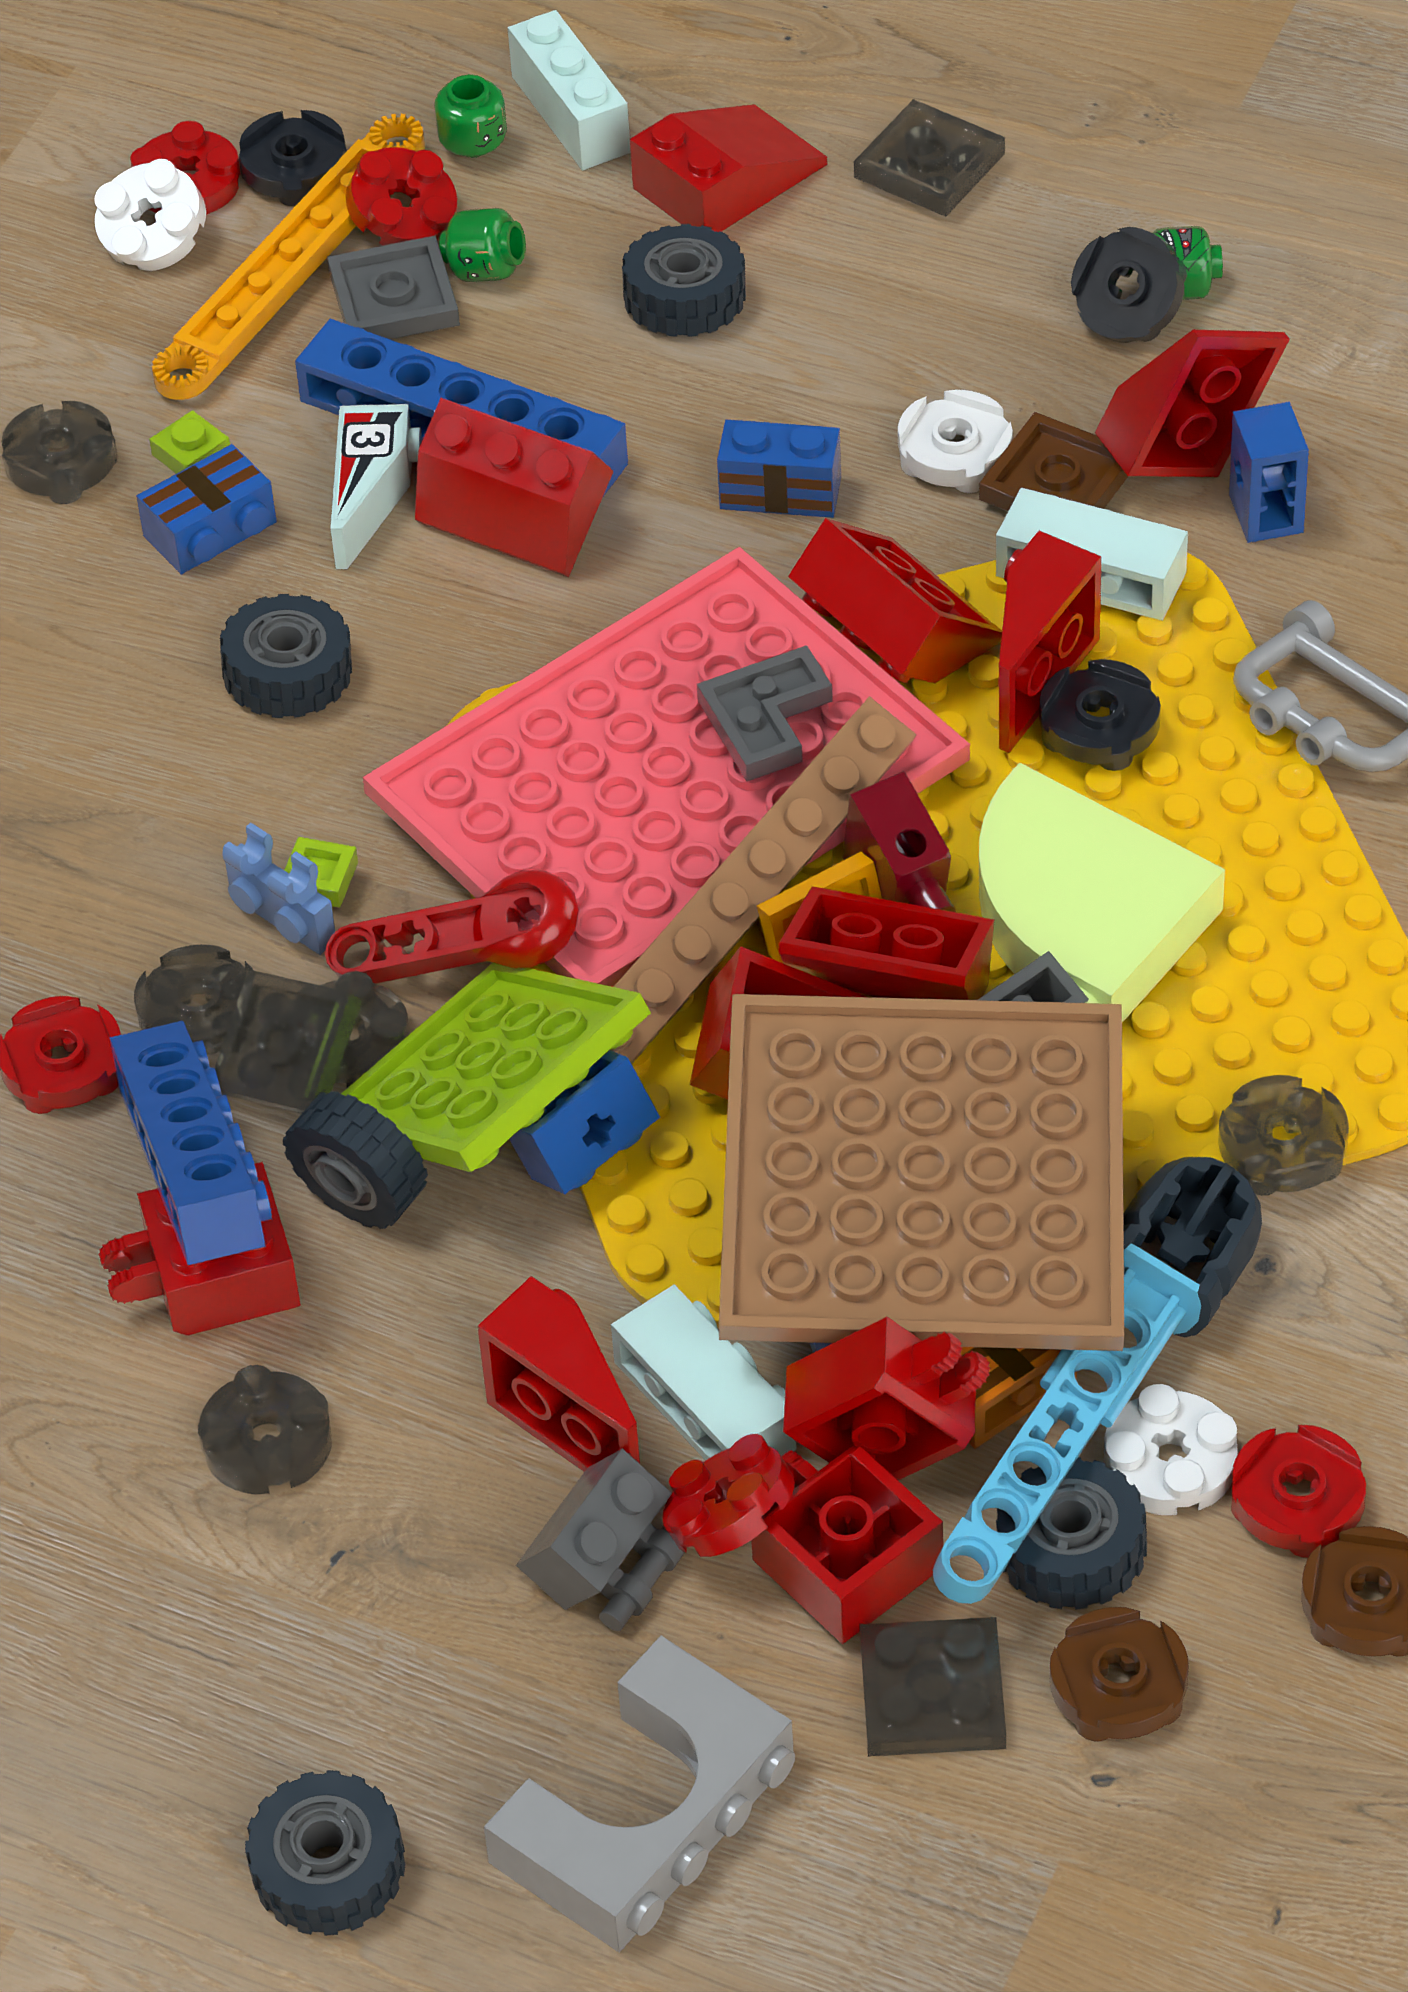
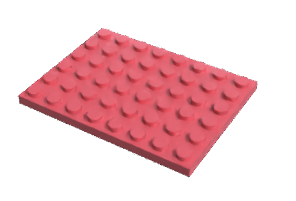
[363,547,970,987]

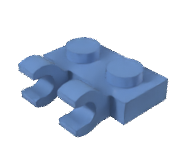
[222,823,335,955]

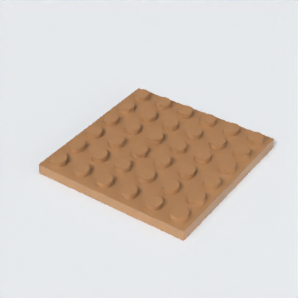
[719,994,1124,1351]

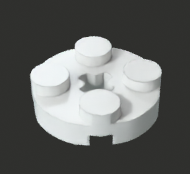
[94,159,206,271]
[898,390,1013,493]
[1104,1384,1238,1515]

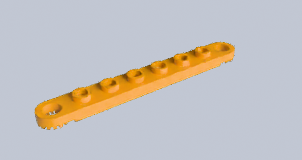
[152,113,425,400]

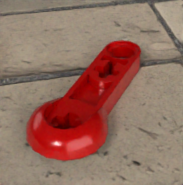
[325,870,579,986]

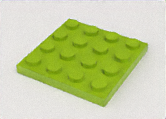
[341,963,651,1172]

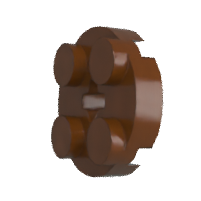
[1301,1526,1408,1657]
[1050,1607,1189,1742]

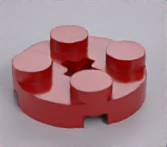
[130,121,241,215]
[346,147,458,246]
[0,996,121,1114]
[1231,1425,1366,1558]
[662,1434,795,1557]

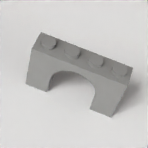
[484,1636,795,1953]

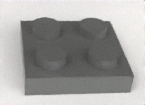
[327,236,460,339]

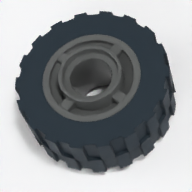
[622,224,746,337]
[220,594,352,718]
[283,1091,428,1229]
[996,1457,1147,1610]
[245,1770,406,1936]

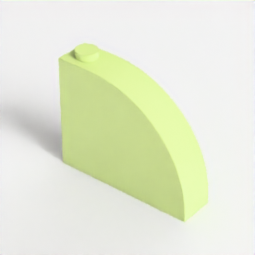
[979,763,1225,1022]

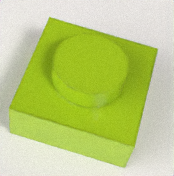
[149,410,230,474]
[284,837,358,908]

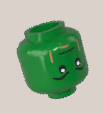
[434,74,507,158]
[439,208,526,282]

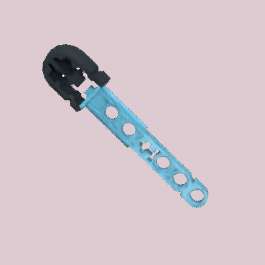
[933,1157,1262,1604]

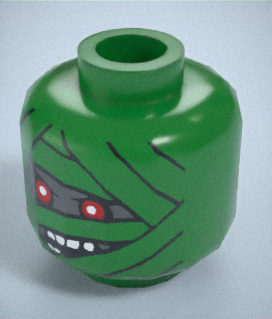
[1153,226,1223,300]

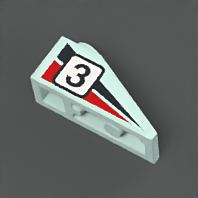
[330,404,422,569]

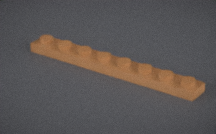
[611,696,917,1064]

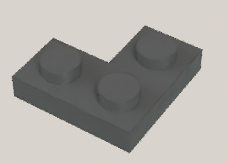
[697,645,833,781]

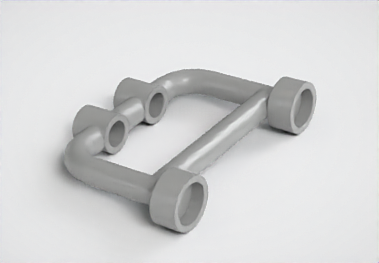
[1233,600,1408,772]

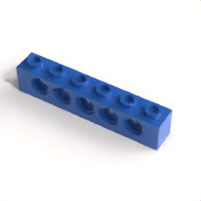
[295,318,628,497]
[110,1021,272,1265]

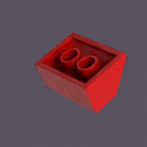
[415,398,614,577]
[788,518,1002,684]
[779,886,995,1000]

